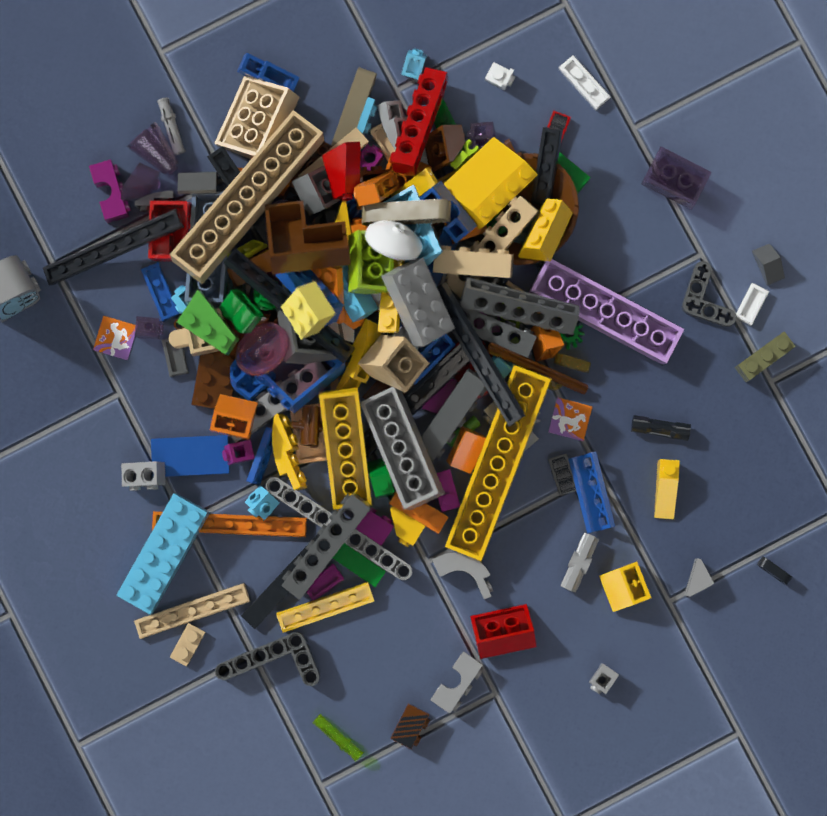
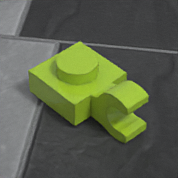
[450,139,480,172]

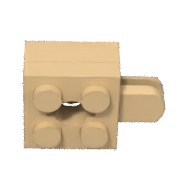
[169,308,225,357]

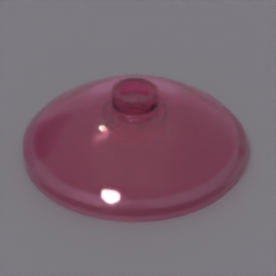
[236,323,289,376]

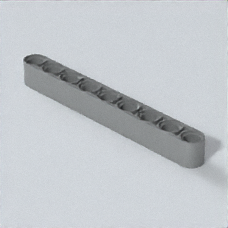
[266,478,412,580]

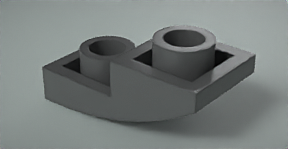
[135,191,175,212]

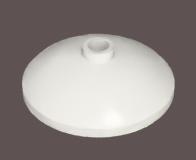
[365,221,422,260]

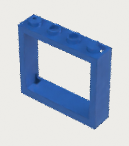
[241,324,346,414]

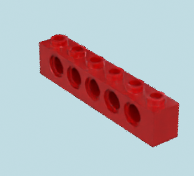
[390,67,448,176]

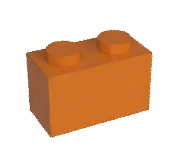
[446,426,486,474]

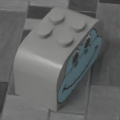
[0,255,41,323]

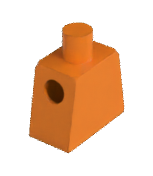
[530,325,564,362]

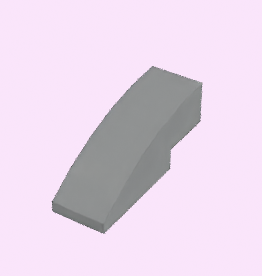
[377,100,413,153]

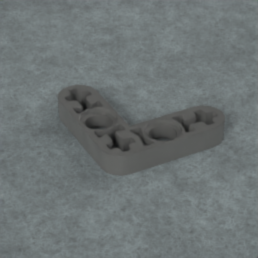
[682,261,736,327]

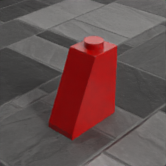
[322,142,361,201]

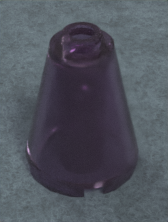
[127,122,179,175]

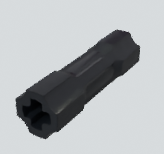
[631,415,691,441]

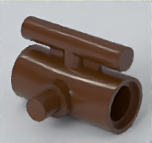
[291,405,323,446]

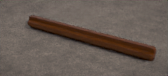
[487,343,588,394]

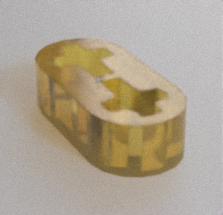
[554,353,591,373]

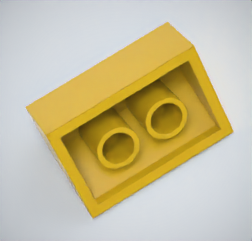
[518,199,573,262]

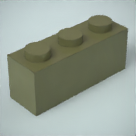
[735,331,796,382]

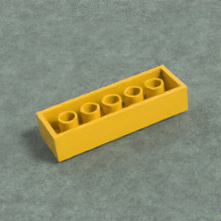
[319,387,372,510]

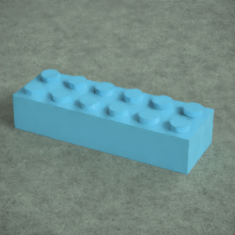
[116,493,210,614]

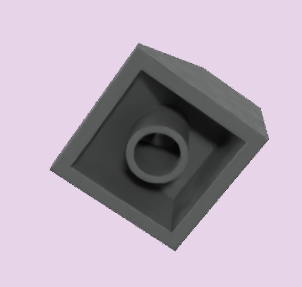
[292,165,342,216]

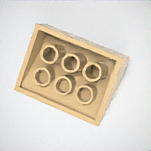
[214,76,300,159]

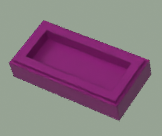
[306,563,344,601]

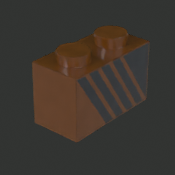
[390,703,431,749]

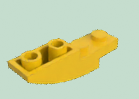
[336,319,381,390]
[272,413,307,491]

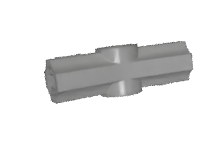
[561,533,599,593]

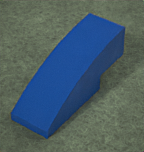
[237,53,300,92]

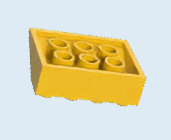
[444,137,538,230]

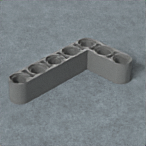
[215,632,320,686]

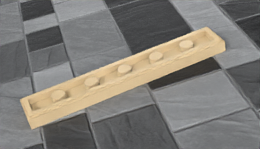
[134,583,251,639]

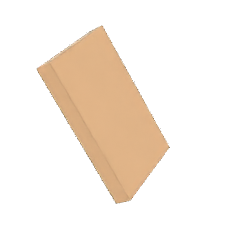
[290,403,327,464]

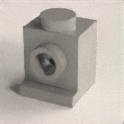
[589,663,619,695]

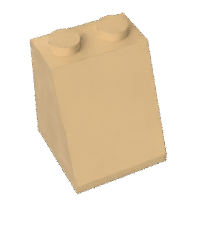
[358,335,429,392]

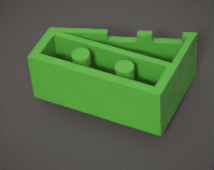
[177,290,239,355]

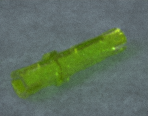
[313,714,364,762]

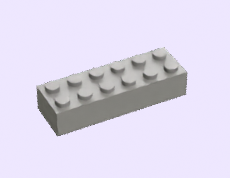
[360,387,445,510]

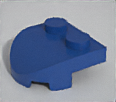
[230,356,276,401]

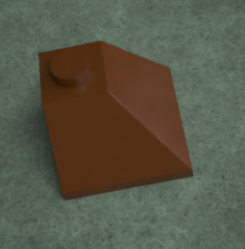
[425,125,465,173]

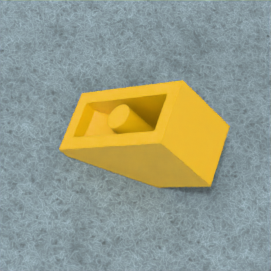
[390,506,425,547]

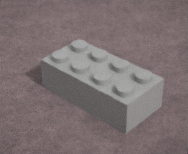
[381,258,455,346]

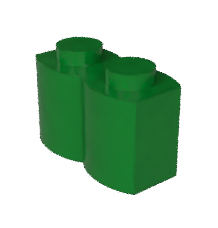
[219,289,263,334]

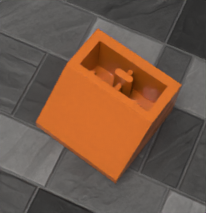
[210,394,258,440]

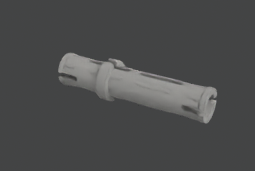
[157,97,185,155]

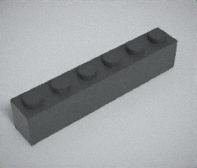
[421,368,487,466]

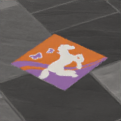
[93,316,138,360]
[549,397,592,442]

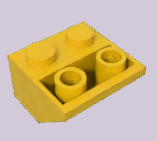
[599,562,651,612]

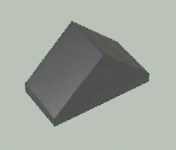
[752,243,785,286]

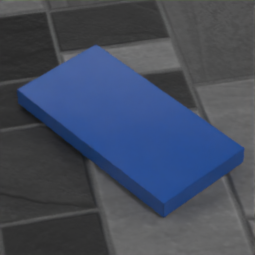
[151,435,230,478]

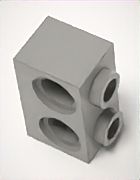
[121,461,165,491]

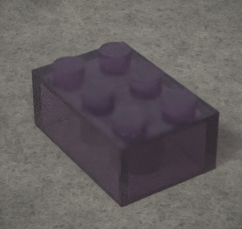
[641,147,712,210]

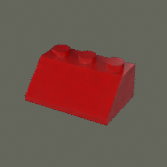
[470,604,537,659]

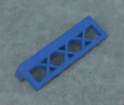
[568,451,615,533]

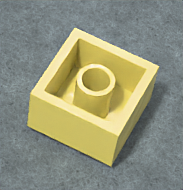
[281,281,336,339]

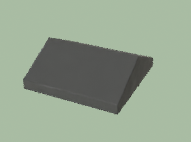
[177,171,218,194]

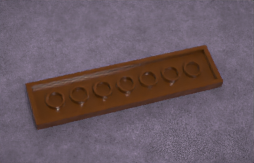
[191,276,252,409]

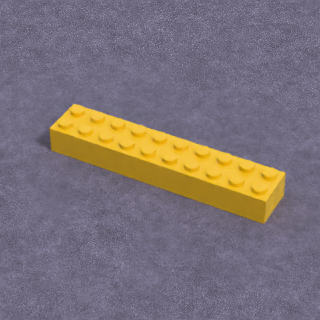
[445,365,552,561]

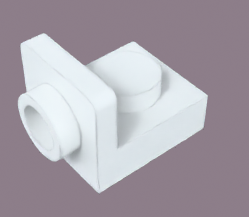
[485,62,515,90]

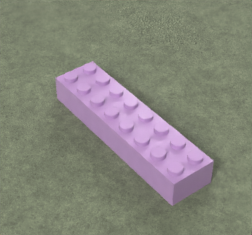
[529,259,684,365]

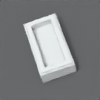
[736,283,769,326]

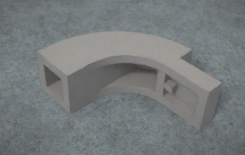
[432,553,493,600]

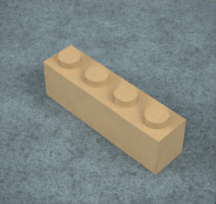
[433,246,514,278]

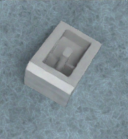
[684,558,714,597]

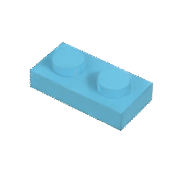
[357,97,377,135]

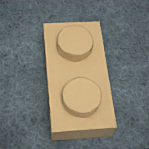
[170,623,206,667]

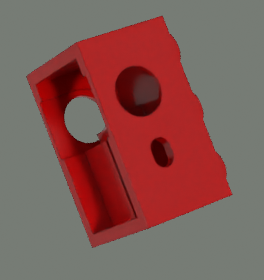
[148,201,192,262]

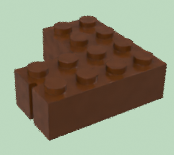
[265,201,351,274]

